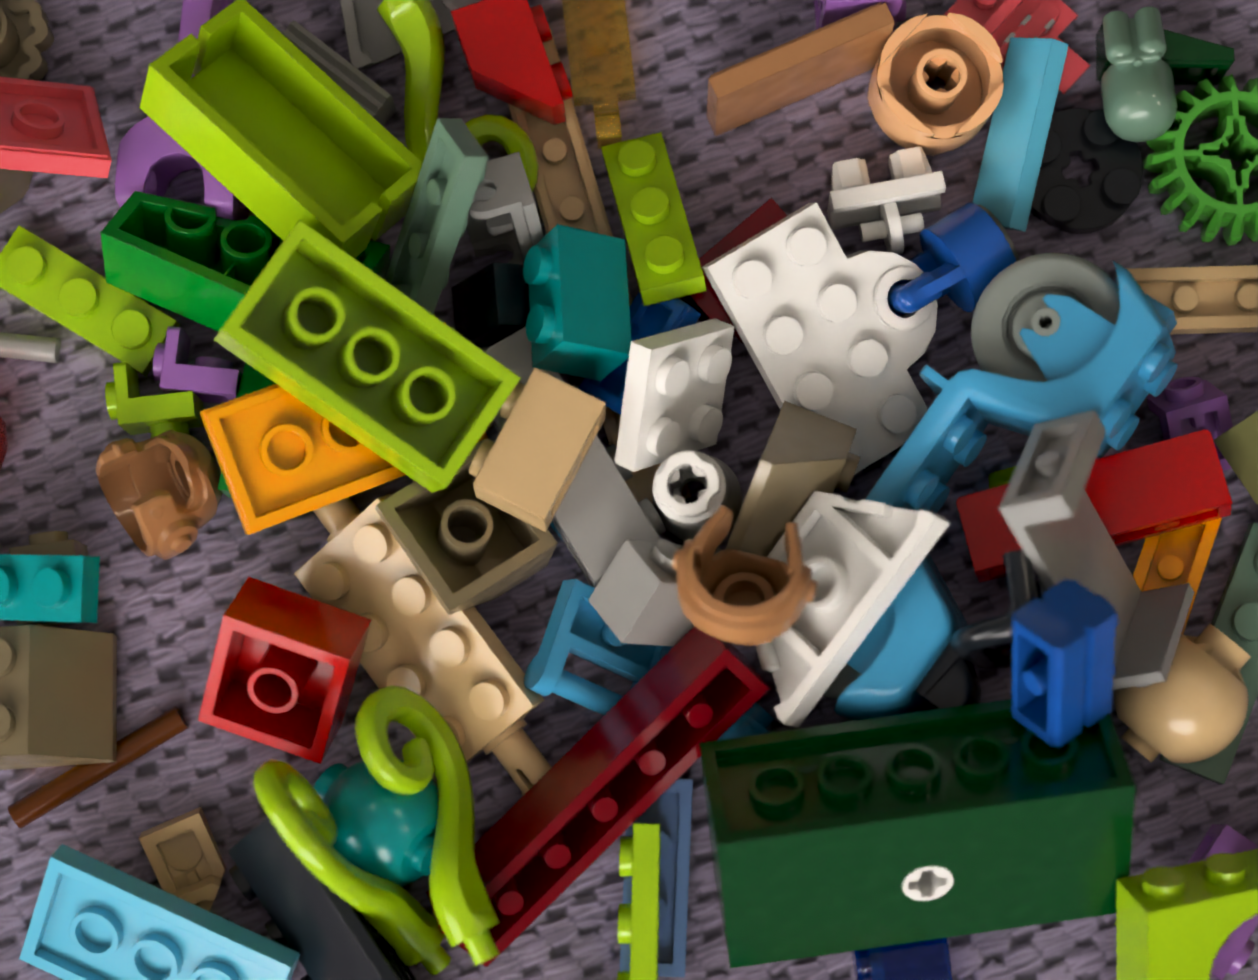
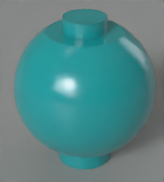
[313,759,439,887]

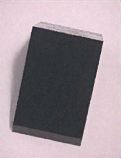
[451,262,530,348]

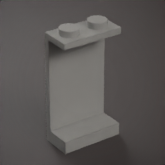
[999,410,1194,690]

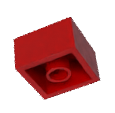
[198,577,372,764]

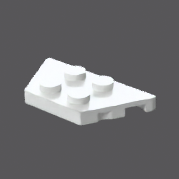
[755,491,950,728]

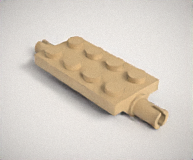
[294,494,552,795]

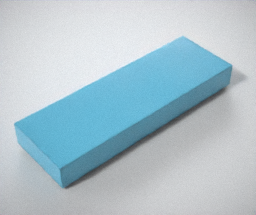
[972,37,1069,232]

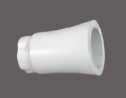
[653,450,742,541]

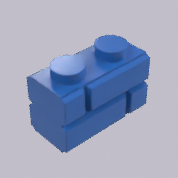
[1011,579,1118,748]

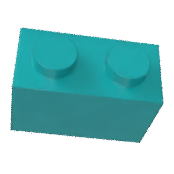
[523,224,632,381]

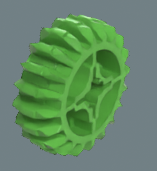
[1143,74,1258,246]

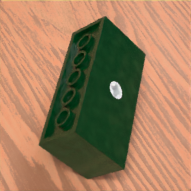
[699,699,1135,968]

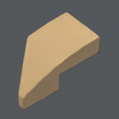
[139,807,226,911]

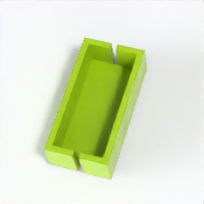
[139,0,423,259]

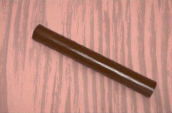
[8,706,189,828]

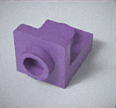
[152,326,242,404]
[1146,377,1233,471]

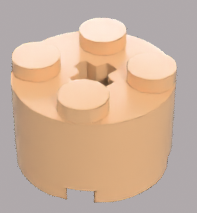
[867,13,1004,155]

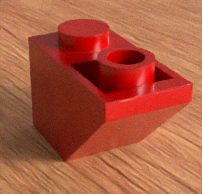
[451,0,573,125]

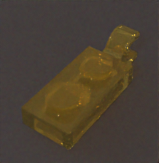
[562,0,636,150]

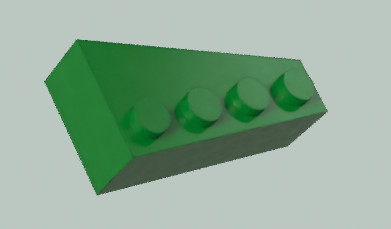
[100,191,390,332]

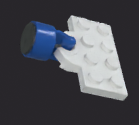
[702,202,1019,475]

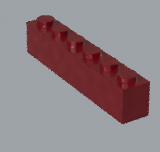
[426,626,769,968]

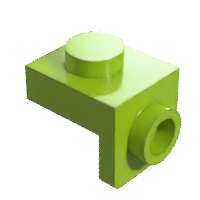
[105,362,205,438]

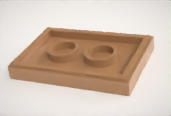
[707,2,895,137]

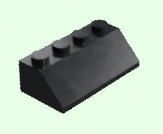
[228,817,417,980]

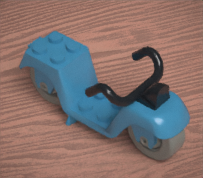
[823,253,1178,721]

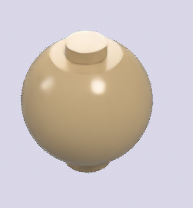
[1114,623,1251,764]

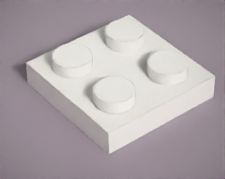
[614,318,735,472]

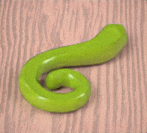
[377,0,538,193]
[355,685,500,966]
[254,759,451,975]

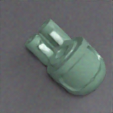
[1101,7,1177,142]

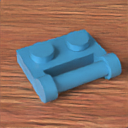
[524,579,674,715]

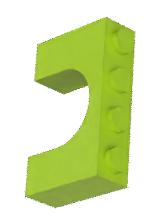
[1116,849,1258,980]

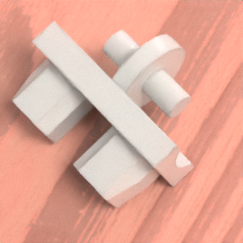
[827,146,946,254]

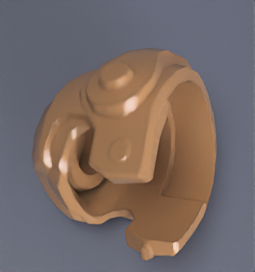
[96,429,223,560]
[672,506,818,646]

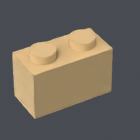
[469,368,606,532]

